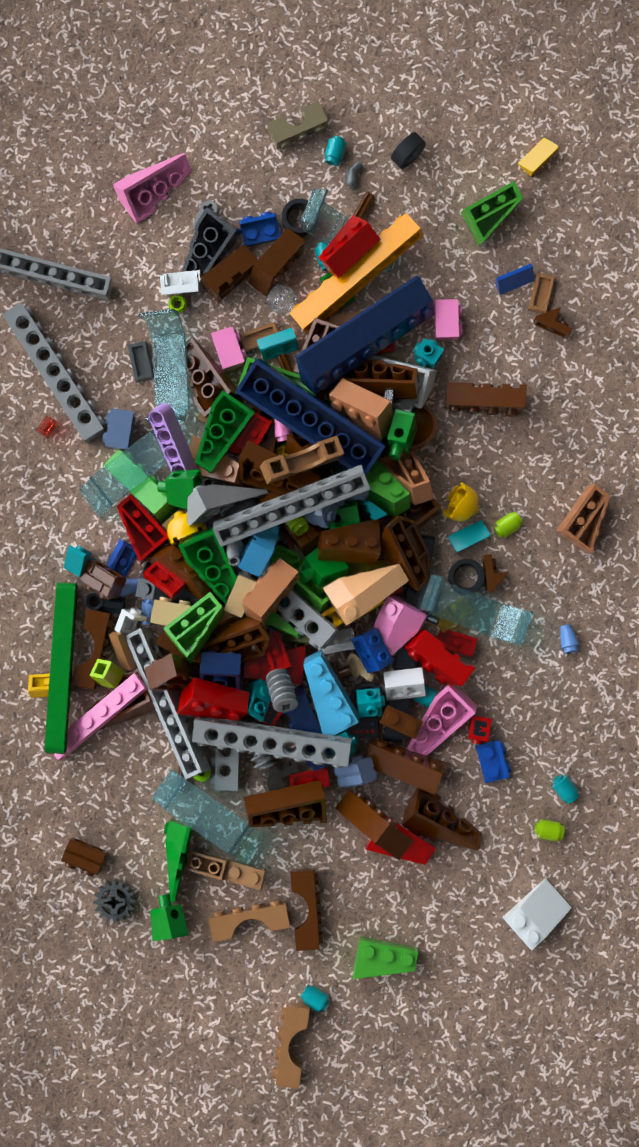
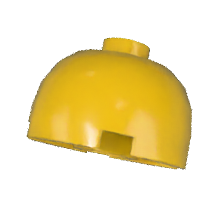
[443,482,479,522]
[167,510,207,545]

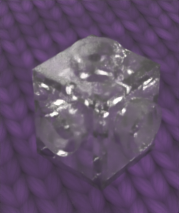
[265,282,298,316]

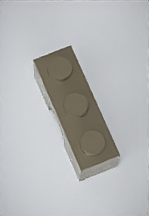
[267,101,328,149]

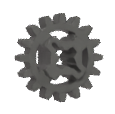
[93,879,137,923]

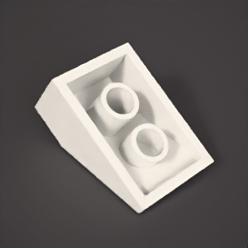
[503,878,572,951]

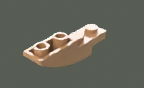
[185,850,267,890]

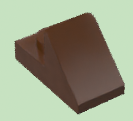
[532,307,573,339]
[482,554,509,594]

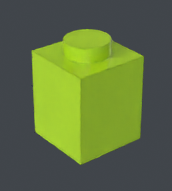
[89,659,124,689]

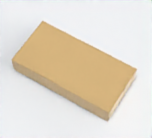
[224,573,257,618]

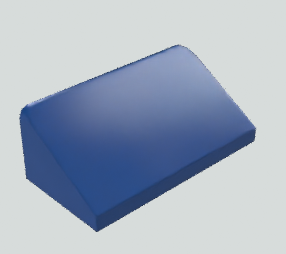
[495,264,534,295]
[106,539,136,577]

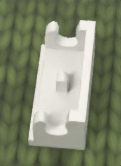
[160,270,203,295]
[318,628,355,655]
[383,667,426,701]

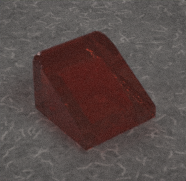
[36,416,57,438]

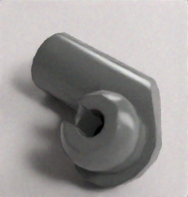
[345,161,363,190]

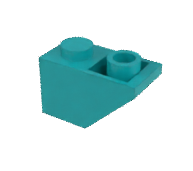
[64,545,96,577]
[244,679,271,722]

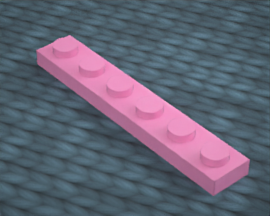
[54,673,147,761]

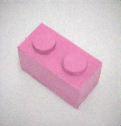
[434,299,462,341]
[211,326,247,373]

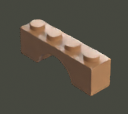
[260,436,344,485]
[209,899,290,942]
[272,1002,310,1089]

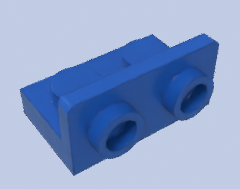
[239,212,281,247]
[350,627,393,673]
[475,740,511,783]

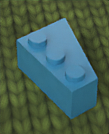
[238,525,280,577]

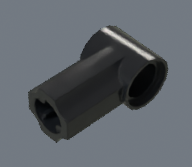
[85,593,126,615]

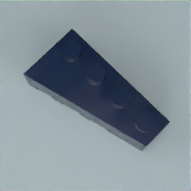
[283,685,332,772]

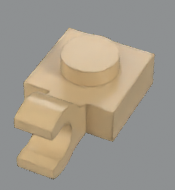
[342,652,377,682]

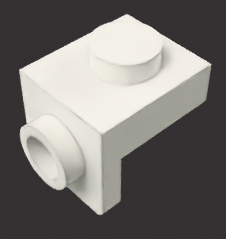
[115,607,147,634]

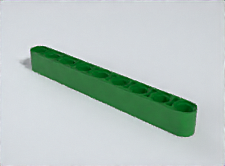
[44,582,78,754]

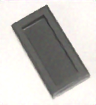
[128,341,154,382]

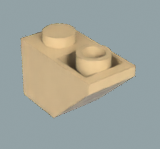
[150,597,191,626]

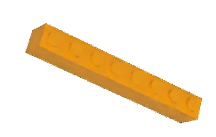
[289,213,424,335]

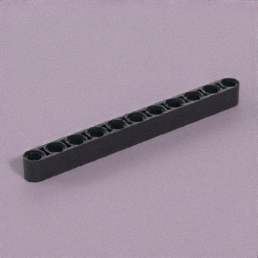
[383,535,435,744]

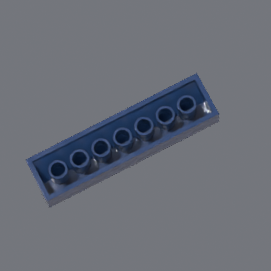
[296,276,435,395]
[235,359,388,476]

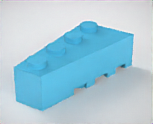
[303,650,359,735]

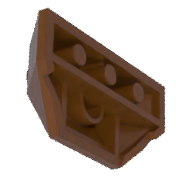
[380,516,431,591]
[147,543,215,600]
[198,617,270,663]

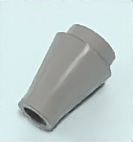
[225,540,244,566]

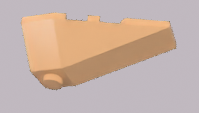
[323,564,409,625]

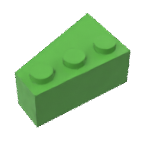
[365,460,410,517]
[352,936,419,979]

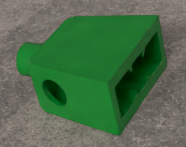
[387,409,417,460]
[157,470,203,509]
[318,500,361,529]
[299,548,349,587]
[150,894,188,941]

